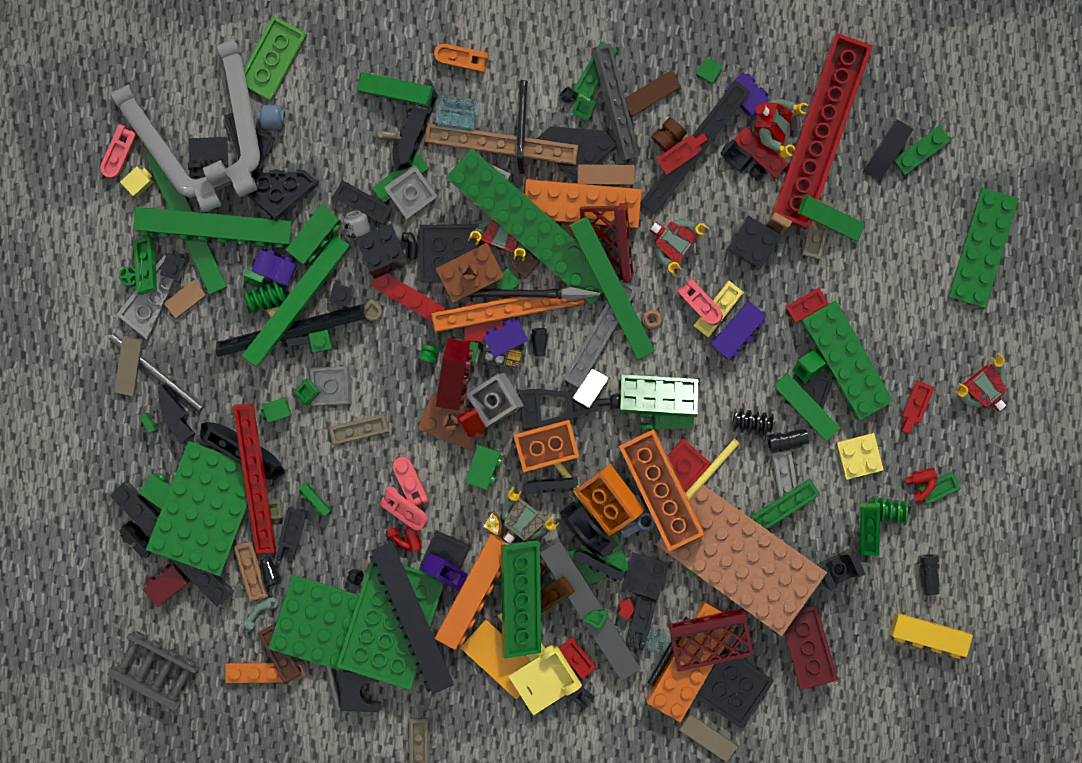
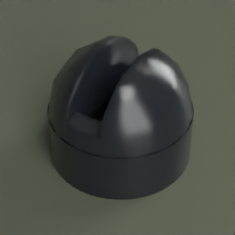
[559,86,575,103]
[749,164,766,181]
[347,569,364,586]

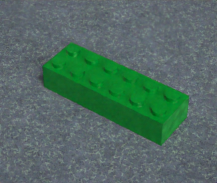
[800,301,893,420]

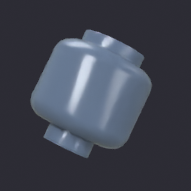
[257,105,286,130]

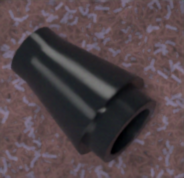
[530,328,549,356]
[260,557,281,587]

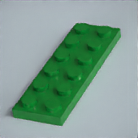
[948,187,1019,308]
[501,540,541,659]

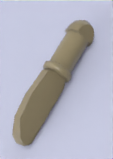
[376,130,401,140]

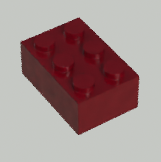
[436,338,473,411]

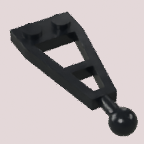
[519,389,620,428]

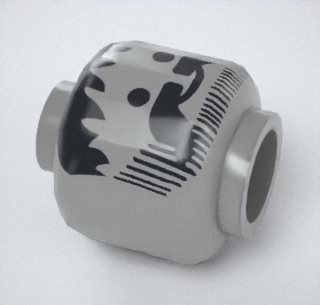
[343,211,370,241]

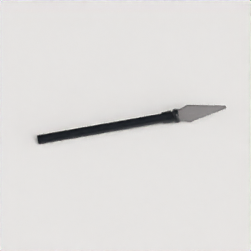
[448,287,600,301]

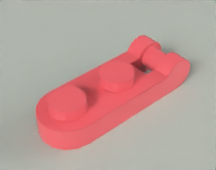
[100,124,138,178]
[677,278,723,325]
[393,457,429,507]
[380,487,428,530]

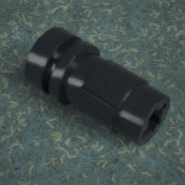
[767,429,809,453]
[919,554,940,595]

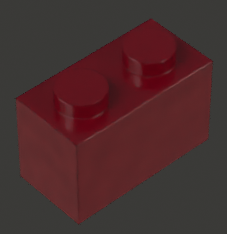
[142,564,190,607]

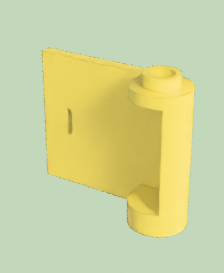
[508,645,582,715]

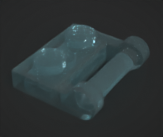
[435,94,478,131]

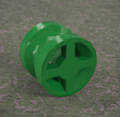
[119,266,136,286]
[417,343,440,364]

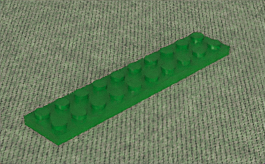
[446,148,603,305]

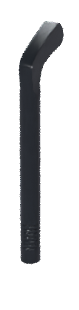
[517,80,528,174]

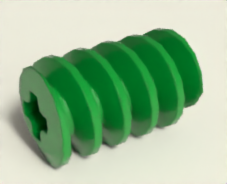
[244,282,286,313]
[868,496,908,526]

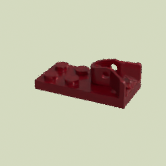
[784,605,838,691]

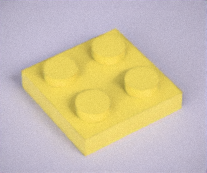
[836,433,884,480]

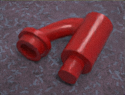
[905,467,938,505]
[385,524,423,552]

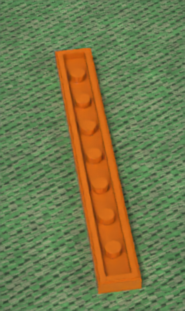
[431,287,585,332]

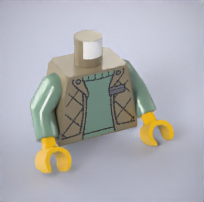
[502,487,559,544]

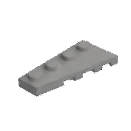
[117,255,175,339]

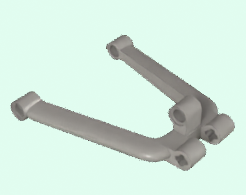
[111,38,260,213]

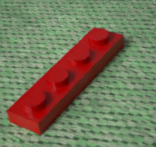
[370,274,446,322]

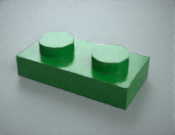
[299,482,332,516]

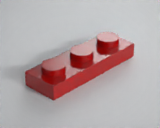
[734,126,789,179]

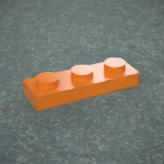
[225,662,283,683]

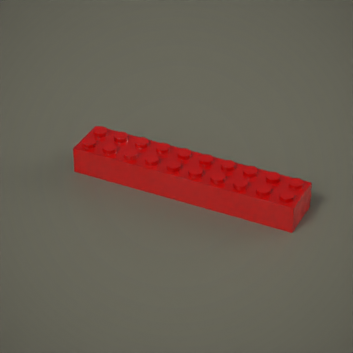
[770,33,873,230]

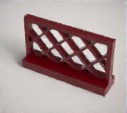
[579,203,634,282]
[668,608,754,672]

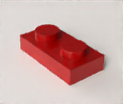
[785,287,829,323]
[559,637,596,680]

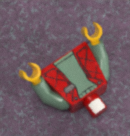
[754,99,808,158]
[468,216,526,262]
[649,220,709,276]
[953,353,1007,412]

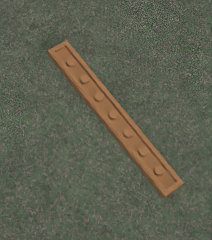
[424,123,579,165]

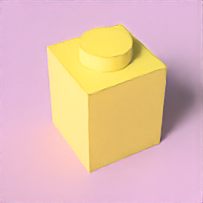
[120,167,154,198]

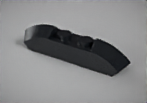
[392,80,438,170]
[200,422,285,480]

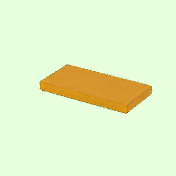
[460,619,531,700]

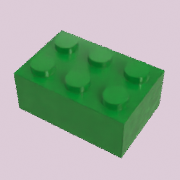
[465,444,503,490]

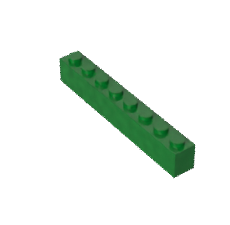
[133,207,292,249]

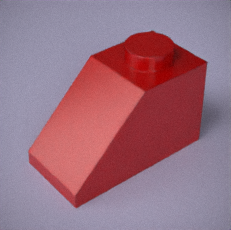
[457,407,485,438]

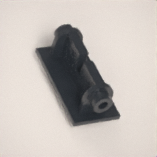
[119,520,152,559]

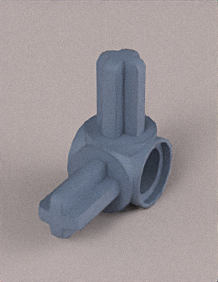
[619,494,655,538]

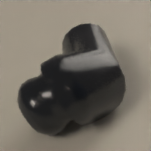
[402,231,418,260]

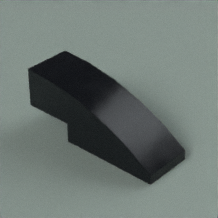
[863,119,914,181]
[158,385,196,444]

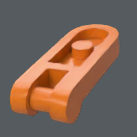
[434,44,489,73]

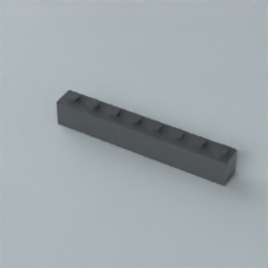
[540,538,641,681]

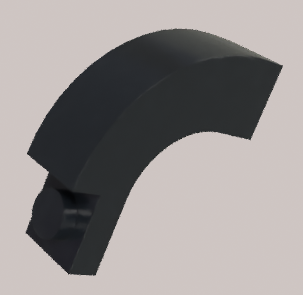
[559,501,618,558]

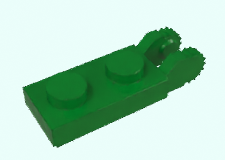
[640,414,694,430]

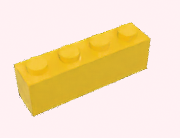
[889,612,973,659]

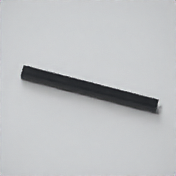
[647,616,690,686]

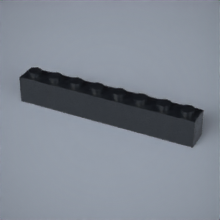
[110,481,234,607]
[369,542,454,694]

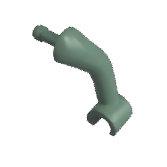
[243,597,278,632]

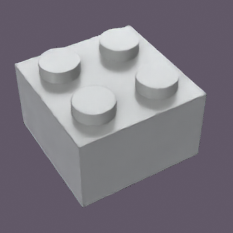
[467,373,524,427]

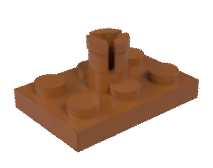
[436,243,504,303]
[418,394,483,450]

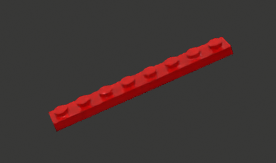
[233,403,277,554]

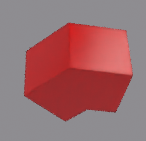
[618,597,634,620]

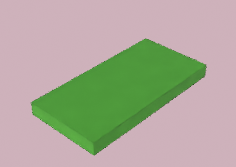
[244,16,307,101]

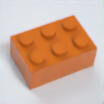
[513,419,579,472]
[574,464,645,536]

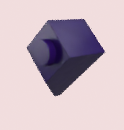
[421,554,468,591]

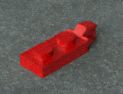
[656,133,708,175]
[900,380,935,434]

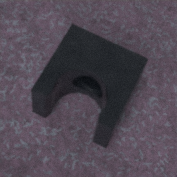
[816,549,866,591]
[341,670,381,712]

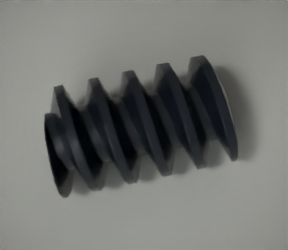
[732,408,774,437]

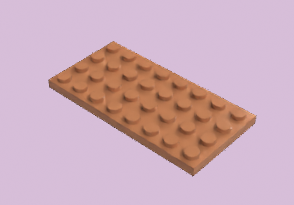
[656,485,827,636]

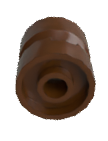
[651,117,687,152]

